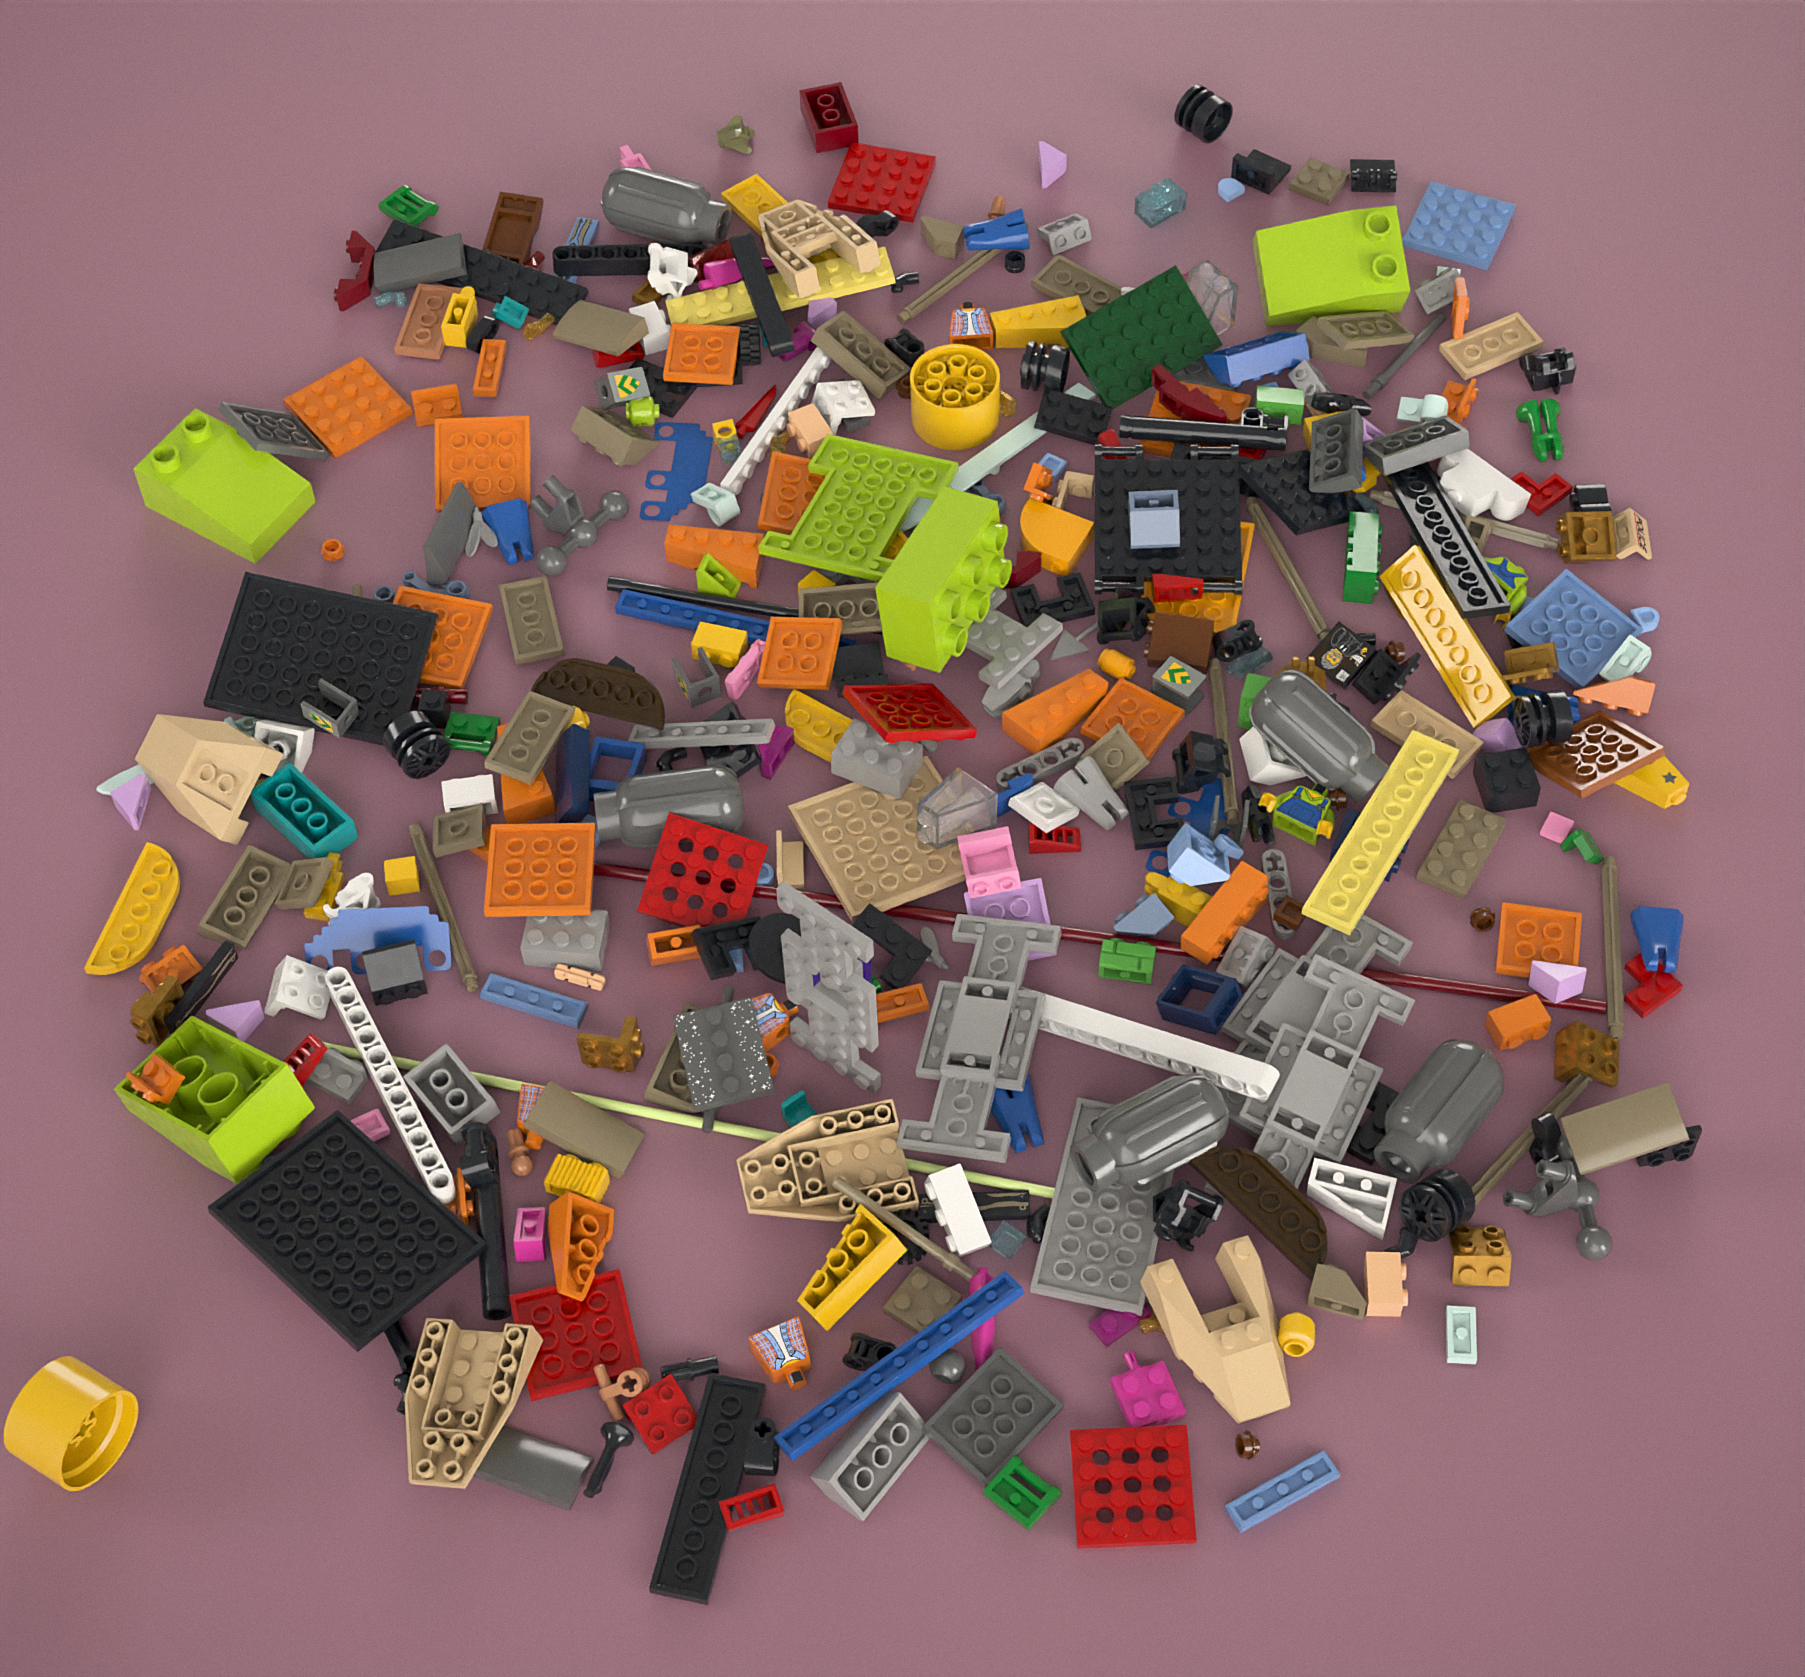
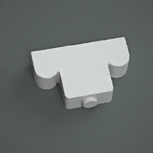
[1437,448,1531,521]

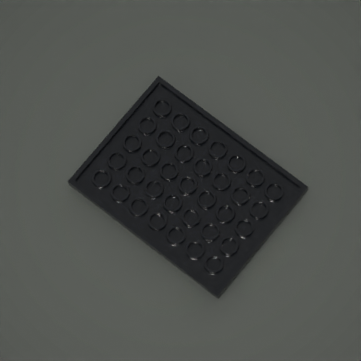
[203,572,439,746]
[208,1110,487,1352]

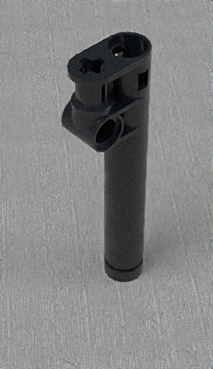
[1119,408,1288,451]
[460,1122,511,1321]

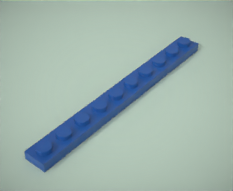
[615,589,856,648]
[774,1271,1024,1461]

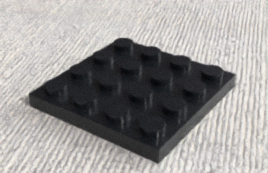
[1237,449,1366,536]

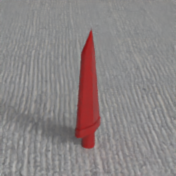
[735,384,776,440]

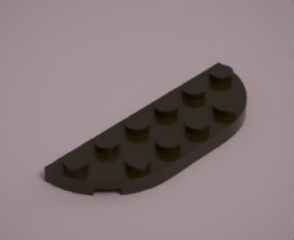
[531,658,665,730]
[1189,1146,1328,1282]

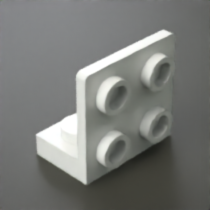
[811,380,875,435]
[264,955,330,1020]

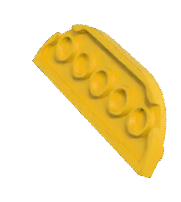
[785,689,853,763]
[84,842,180,975]

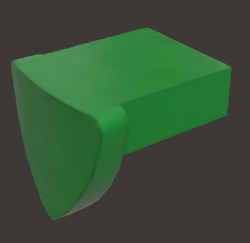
[1560,829,1604,865]

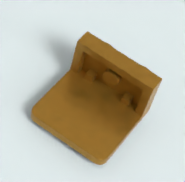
[1501,642,1560,685]
[576,1016,645,1073]
[1554,1020,1619,1088]
[1448,1225,1512,1286]

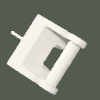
[648,243,697,300]
[323,873,381,926]

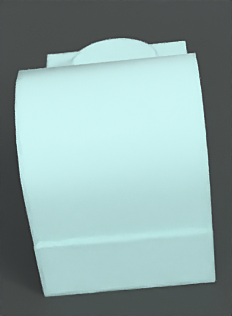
[1397,394,1449,424]
[691,482,740,526]
[1599,635,1652,681]

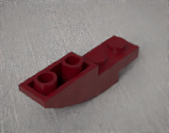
[1151,364,1227,423]

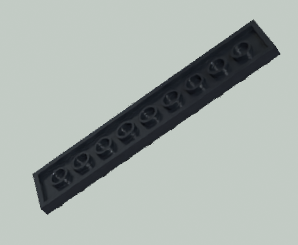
[375,219,589,325]
[1381,462,1511,619]

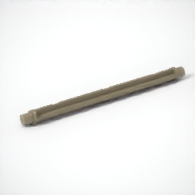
[897,221,1029,324]
[1370,489,1560,550]
[1245,497,1331,640]
[1208,658,1240,825]
[409,823,479,992]
[1601,856,1624,1041]
[1471,1073,1592,1206]

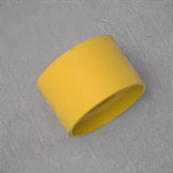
[910,344,1000,450]
[4,1356,138,1491]

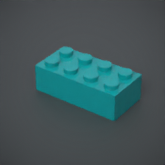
[250,762,358,859]

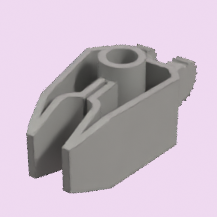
[982,659,1041,718]

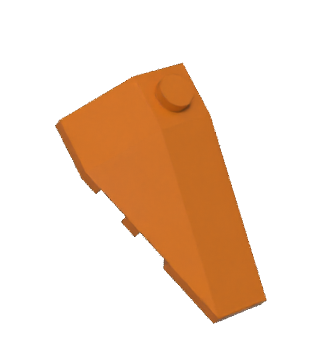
[548,1191,614,1301]

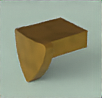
[632,277,669,305]

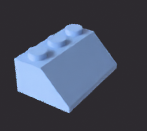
[1167,823,1230,886]

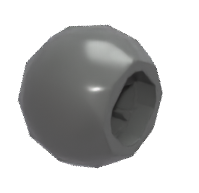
[929,1349,966,1384]

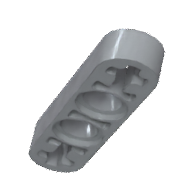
[996,738,1084,792]
[1261,849,1296,940]

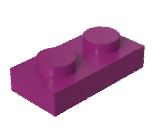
[1089,1305,1151,1347]

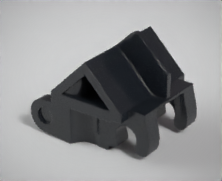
[1519,347,1576,395]
[1097,587,1156,645]
[1172,731,1231,794]
[1153,1179,1224,1252]

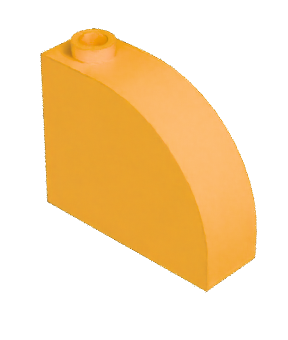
[1020,498,1095,576]

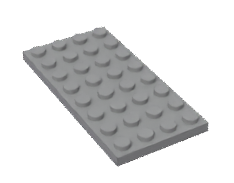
[1030,1097,1175,1316]

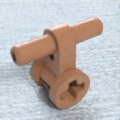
[594,1364,651,1421]

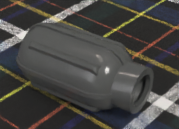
[601,167,732,246]
[1249,669,1390,803]
[594,765,744,849]
[1373,1039,1504,1184]
[1070,1073,1230,1193]

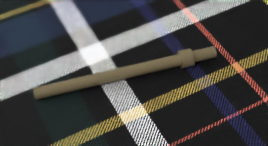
[832,1176,977,1282]

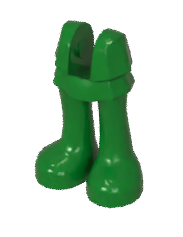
[1516,398,1564,462]

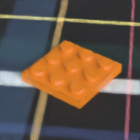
[663,323,740,385]
[757,617,843,690]
[1080,678,1185,761]
[1495,902,1582,978]

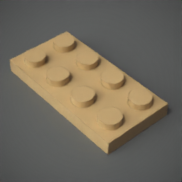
[1439,312,1544,380]
[1370,690,1484,779]

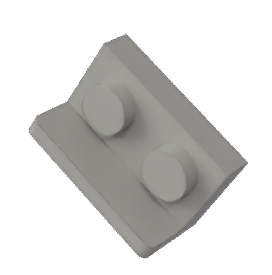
[1037,213,1092,255]
[1415,268,1469,315]
[1288,359,1335,407]
[1216,925,1276,990]
[306,1047,369,1105]

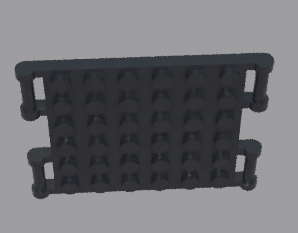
[1094,444,1243,595]

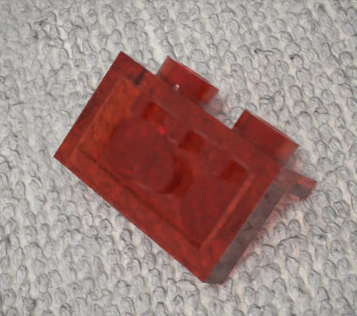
[688,240,734,283]

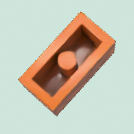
[646,925,701,967]
[1485,994,1552,1051]

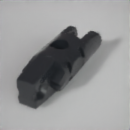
[1311,393,1372,416]
[1241,785,1275,845]

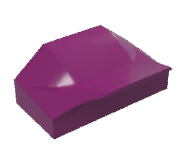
[758,725,795,780]

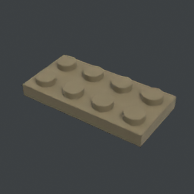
[1031,254,1123,316]
[1316,310,1414,350]
[499,576,565,665]
[485,691,575,785]
[1416,799,1507,900]

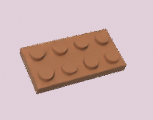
[394,283,462,360]

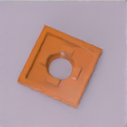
[1450,277,1469,339]

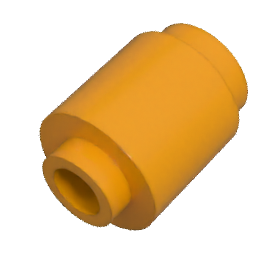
[1097,648,1136,680]

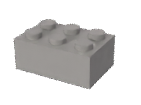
[831,719,923,800]
[520,909,610,972]
[403,1043,501,1146]

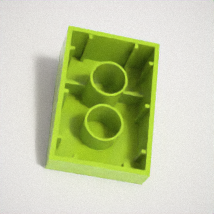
[1252,205,1410,327]
[133,408,316,564]
[114,1016,315,1184]

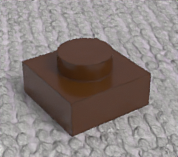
[1273,895,1306,931]

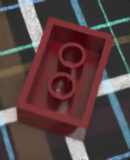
[799,82,859,153]

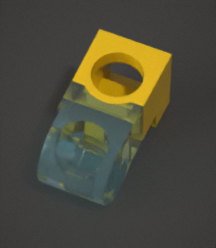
[712,419,742,465]

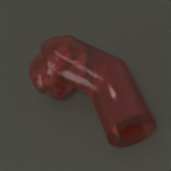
[524,251,545,272]

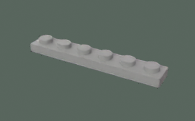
[627,719,775,749]

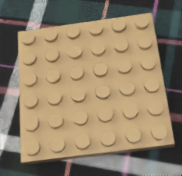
[788,756,975,923]

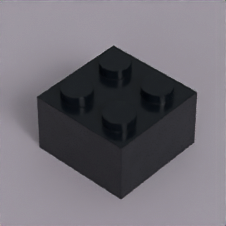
[1473,748,1541,813]

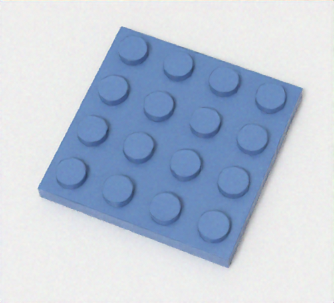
[1402,181,1516,271]
[1504,569,1643,689]

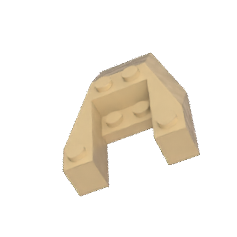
[758,199,881,298]
[1140,1235,1291,1424]

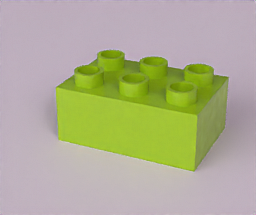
[875,486,1012,673]

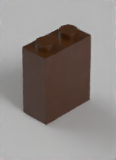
[1143,612,1214,675]

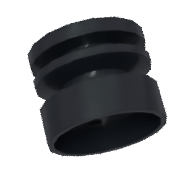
[1174,84,1233,143]
[1020,341,1070,392]
[1513,689,1573,748]
[382,711,451,779]
[1399,1169,1476,1242]

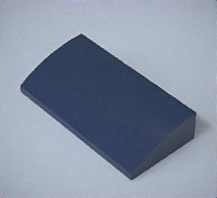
[555,724,590,823]

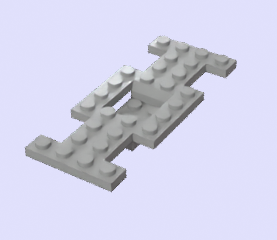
[819,569,1063,690]
[776,881,881,1094]
[896,914,1062,1163]
[1217,914,1413,1139]
[1204,954,1415,1201]

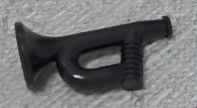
[583,1422,634,1498]

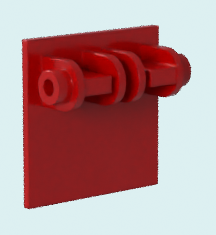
[622,1374,697,1455]

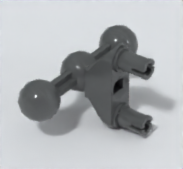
[529,475,629,576]
[1503,1131,1612,1261]

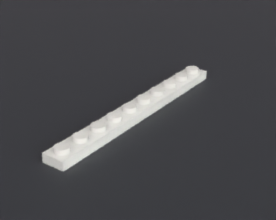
[720,347,831,495]

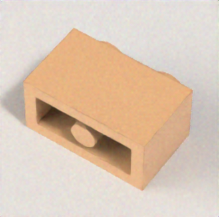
[786,403,834,459]
[1363,1252,1408,1317]

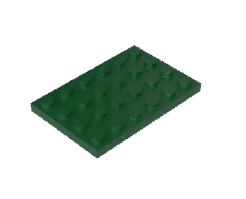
[1060,265,1223,410]

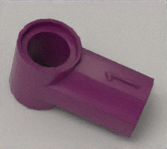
[779,322,817,362]

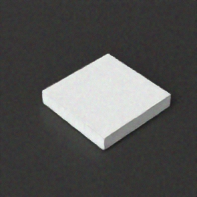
[1008,782,1080,833]

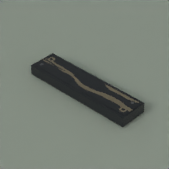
[165,941,238,1035]
[918,1190,1030,1223]

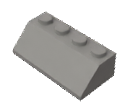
[810,1391,930,1521]

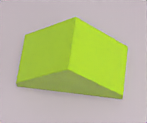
[696,553,742,598]

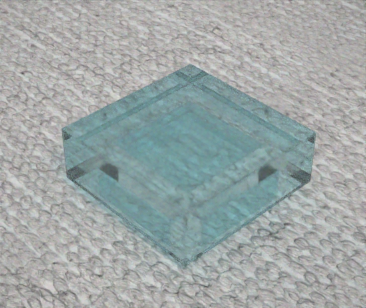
[989,1221,1026,1260]

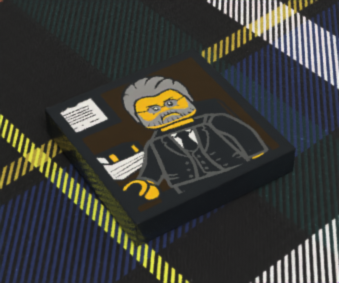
[1306,621,1377,689]

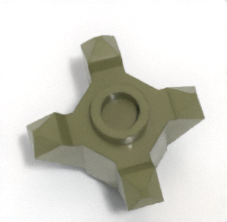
[717,115,755,154]

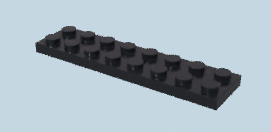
[649,1373,766,1605]

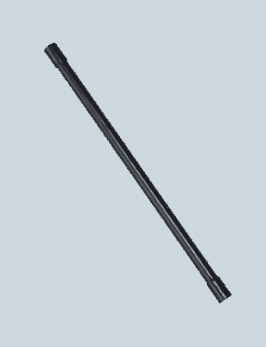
[607,576,883,635]

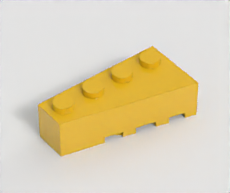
[990,295,1087,348]
[797,1204,907,1331]

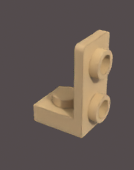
[1052,471,1094,510]

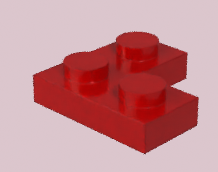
[1511,471,1573,517]
[1623,953,1683,1019]

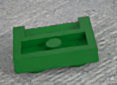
[378,185,439,226]
[443,712,501,756]
[983,1455,1062,1531]

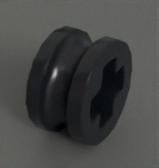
[1005,251,1025,273]

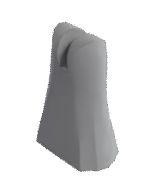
[1054,756,1129,831]

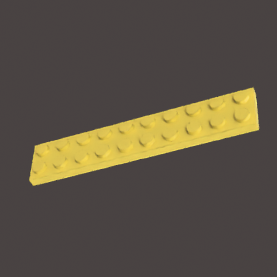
[665,246,896,326]
[1302,730,1459,936]

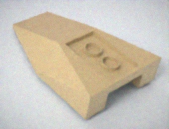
[135,714,283,845]
[736,1099,919,1222]
[405,1318,543,1489]

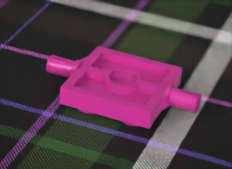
[1109,1351,1186,1427]

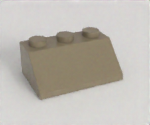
[571,405,659,467]

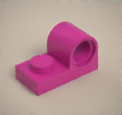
[514,1207,547,1262]

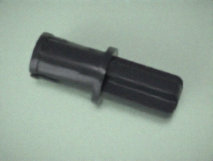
[661,1355,719,1381]

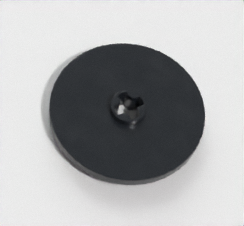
[748,913,801,984]

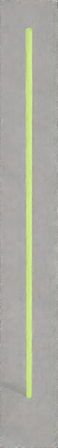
[323,1042,1055,1199]

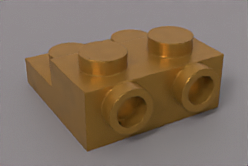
[1555,511,1617,564]
[129,975,184,1047]

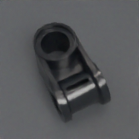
[884,328,925,369]
[1212,619,1263,662]
[842,1333,897,1371]
[744,1417,780,1477]

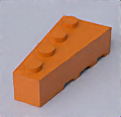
[664,524,765,589]
[1002,668,1108,755]
[497,723,555,824]
[1181,861,1269,965]

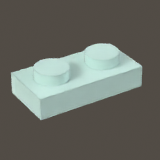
[1445,1305,1477,1364]

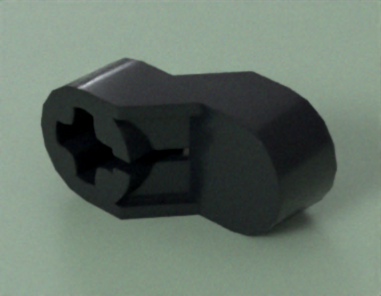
[856,210,899,238]
[1529,1112,1561,1166]

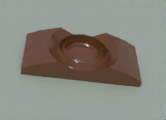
[482,191,543,266]

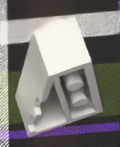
[1306,1158,1397,1241]
[924,1164,991,1257]

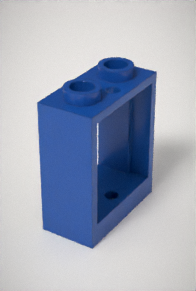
[589,737,647,801]

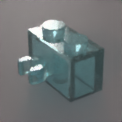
[1134,178,1187,228]

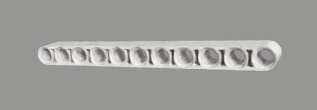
[325,967,456,1204]
[1008,986,1280,1100]

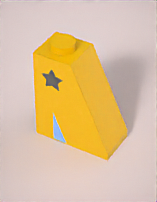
[1613,756,1689,809]

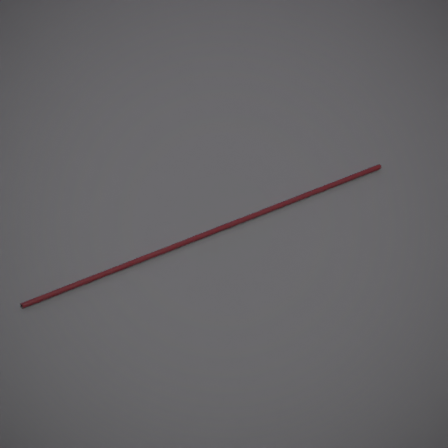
[593,862,1607,1015]

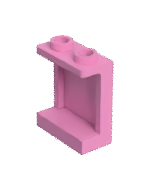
[957,826,1021,898]

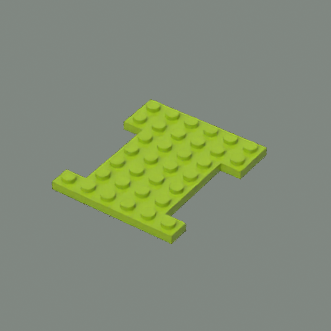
[758,434,959,582]

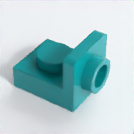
[491,296,529,330]
[781,1090,818,1128]

